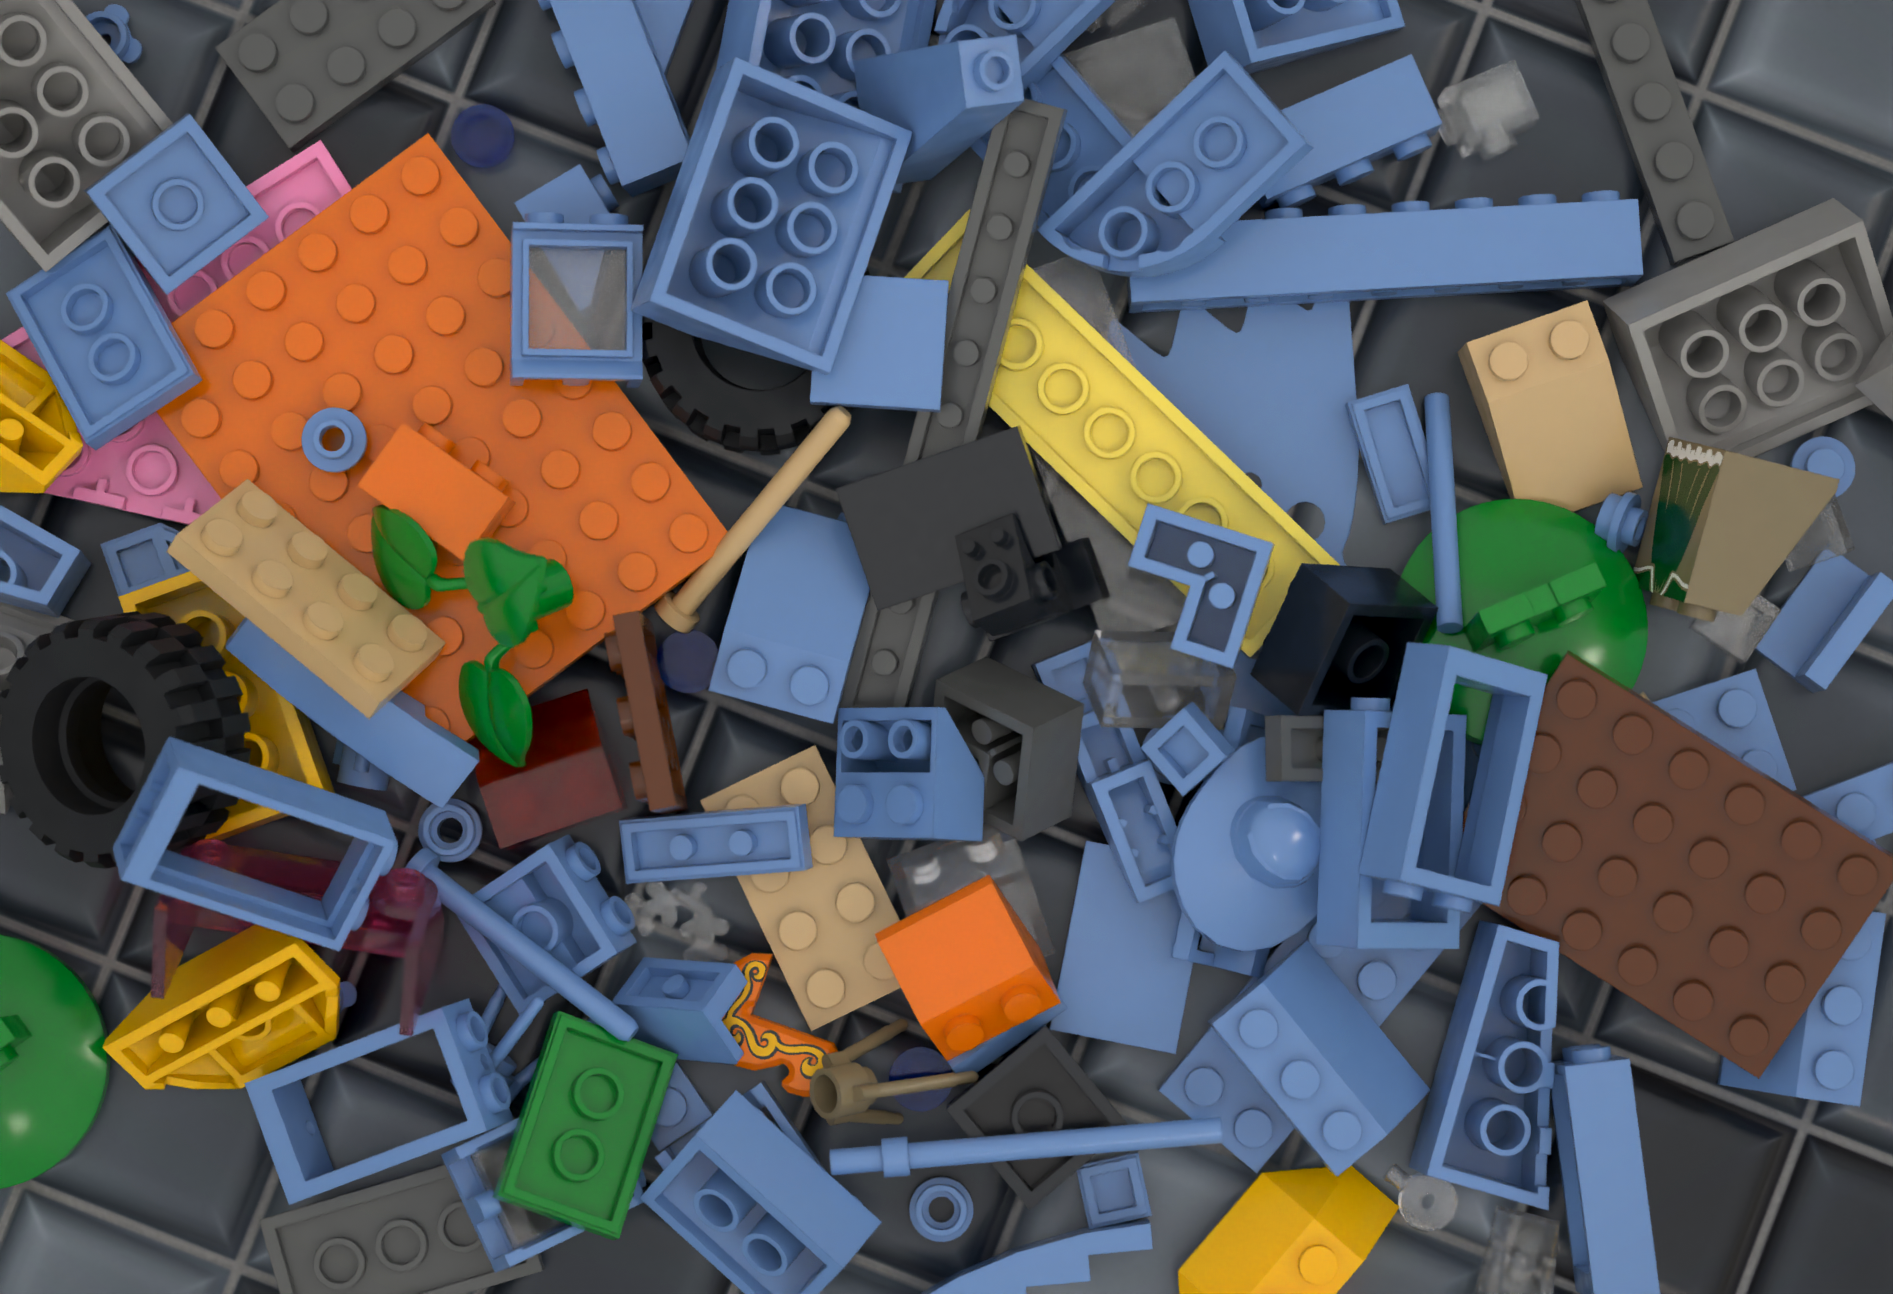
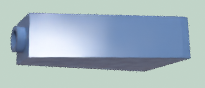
[853,35,1024,184]

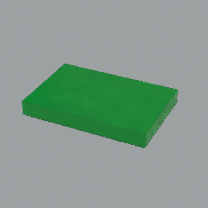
[493,1011,678,1240]

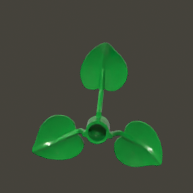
[371,504,574,768]

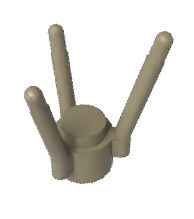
[810,1018,979,1126]

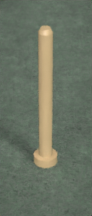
[655,405,851,634]

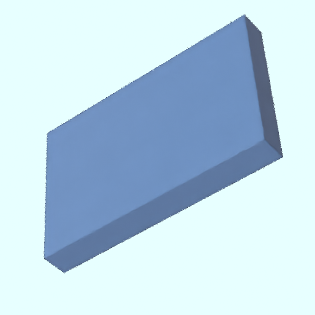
[6,224,203,450]
[1049,841,1193,1054]

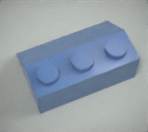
[1717,912,1886,1107]
[1207,940,1431,1177]
[640,1090,882,1294]

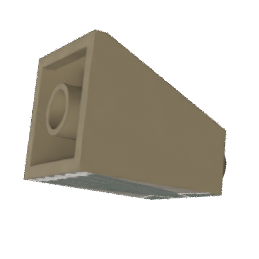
[1633,437,1840,623]

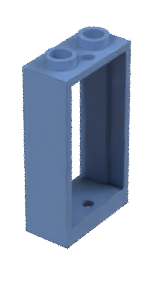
[1358,642,1548,913]
[1316,697,1467,949]
[113,737,398,951]
[244,998,514,1205]
[1550,1044,1660,1294]

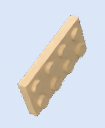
[167,479,446,719]
[700,745,901,1031]

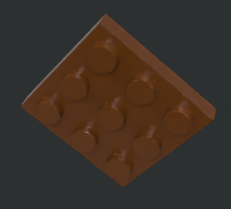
[604,611,689,814]

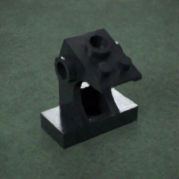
[955,513,1111,642]

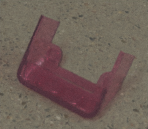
[151,839,445,1036]

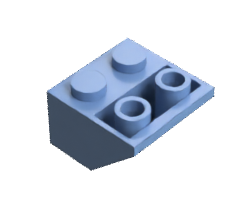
[834,707,985,841]

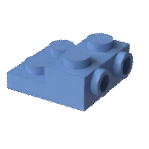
[457,834,637,1015]

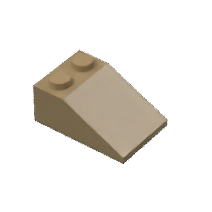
[1457,300,1643,512]

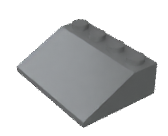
[0,0,173,272]
[1602,198,1893,457]

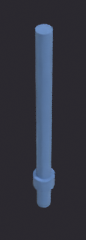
[829,1117,1223,1178]

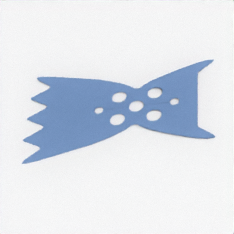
[1107,301,1395,782]

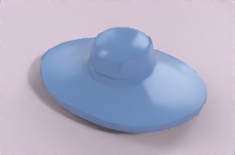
[1170,736,1322,952]

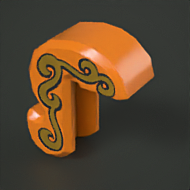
[722,953,838,1097]

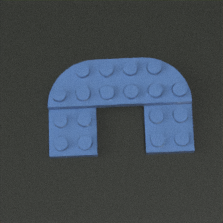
[934,0,1314,278]

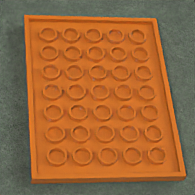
[156,133,728,743]

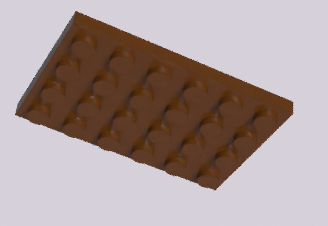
[1463,650,1893,1079]

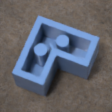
[1128,503,1274,669]

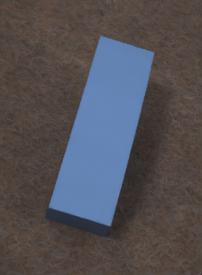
[225,617,479,809]
[1031,640,1177,903]
[920,1218,1153,1294]

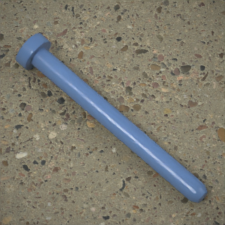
[399,847,639,1042]

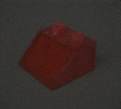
[469,688,628,850]

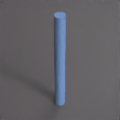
[1424,392,1463,634]

